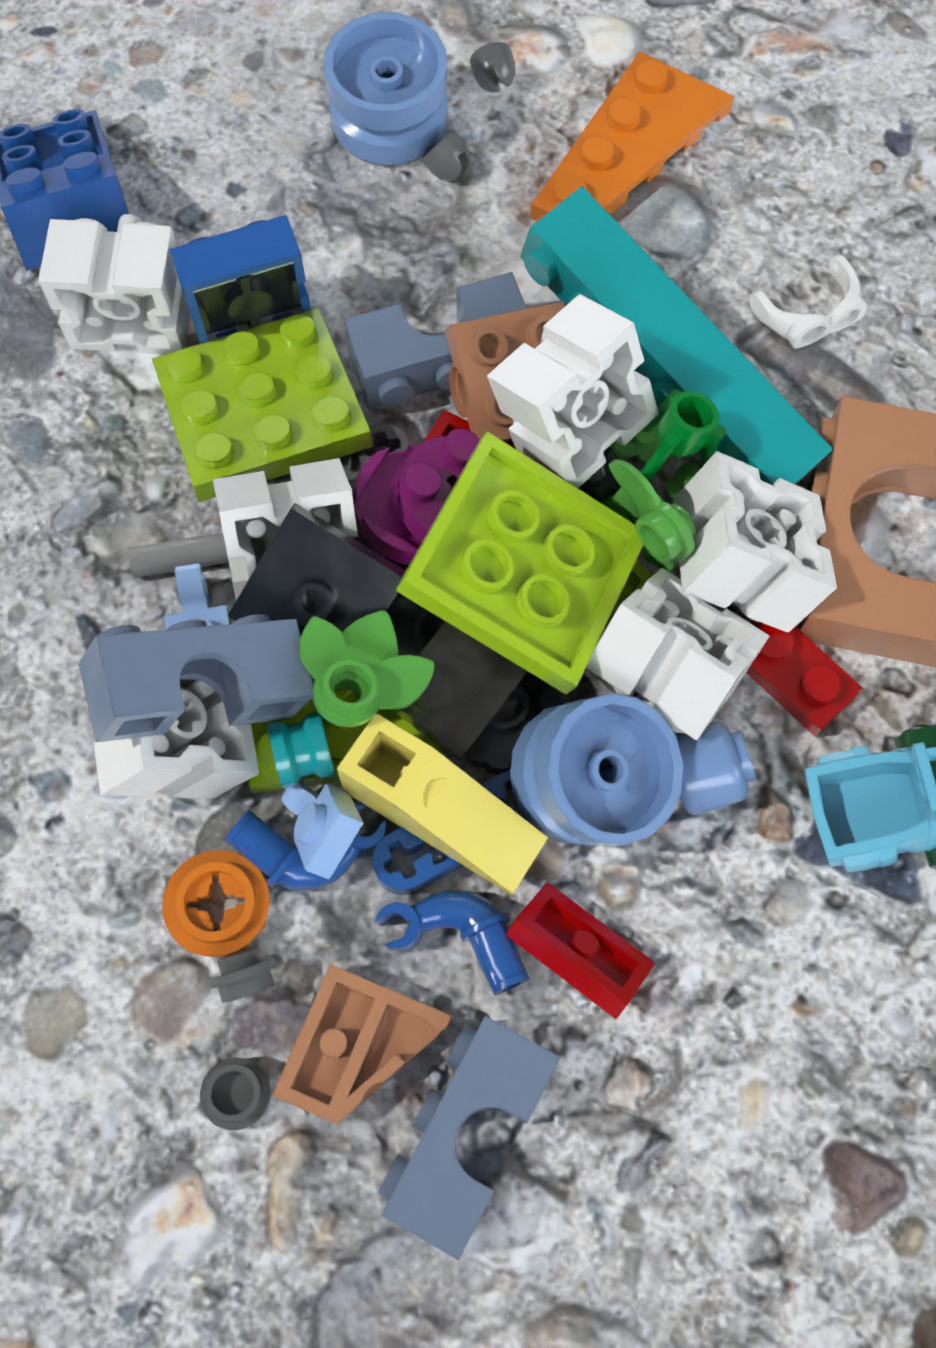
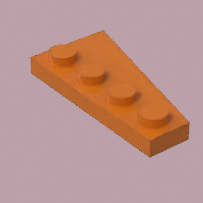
[530,51,735,221]

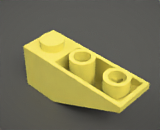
[337,713,548,896]

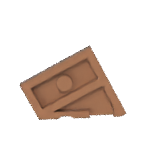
[272,964,452,1125]

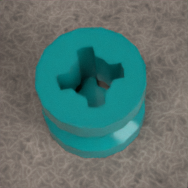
[267,711,335,788]

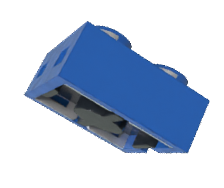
[169,215,311,344]

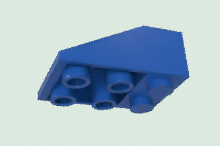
[0,109,130,271]

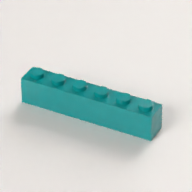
[520,186,833,485]

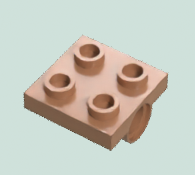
[445,301,565,442]

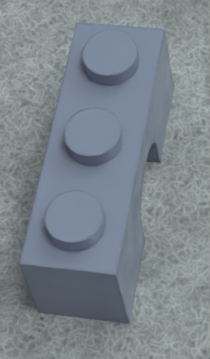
[343,272,527,409]
[78,614,314,743]
[378,1016,560,1260]

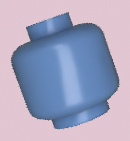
[675,721,757,815]

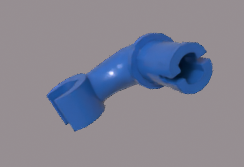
[224,803,386,891]
[375,890,530,995]

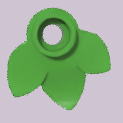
[609,460,696,571]
[299,610,435,727]

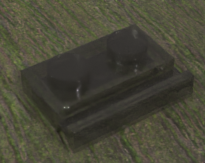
[391,622,528,761]

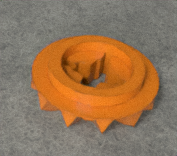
[162,850,272,959]

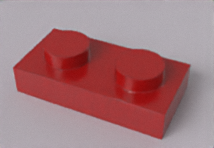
[746,620,864,737]
[506,882,656,1019]

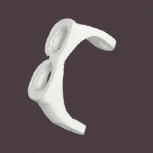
[749,254,868,349]

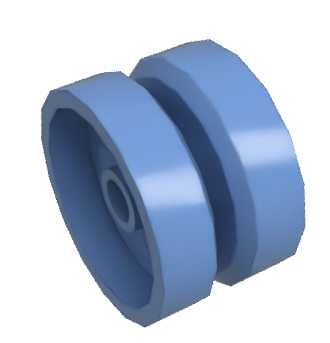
[324,12,448,165]
[510,693,684,845]

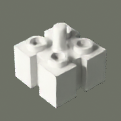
[38,214,190,355]
[487,294,659,488]
[673,451,837,632]
[213,458,358,600]
[586,568,770,741]
[94,679,259,798]

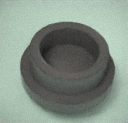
[207,947,276,1003]
[200,1058,271,1131]

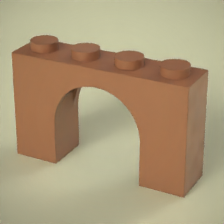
[797,396,936,668]

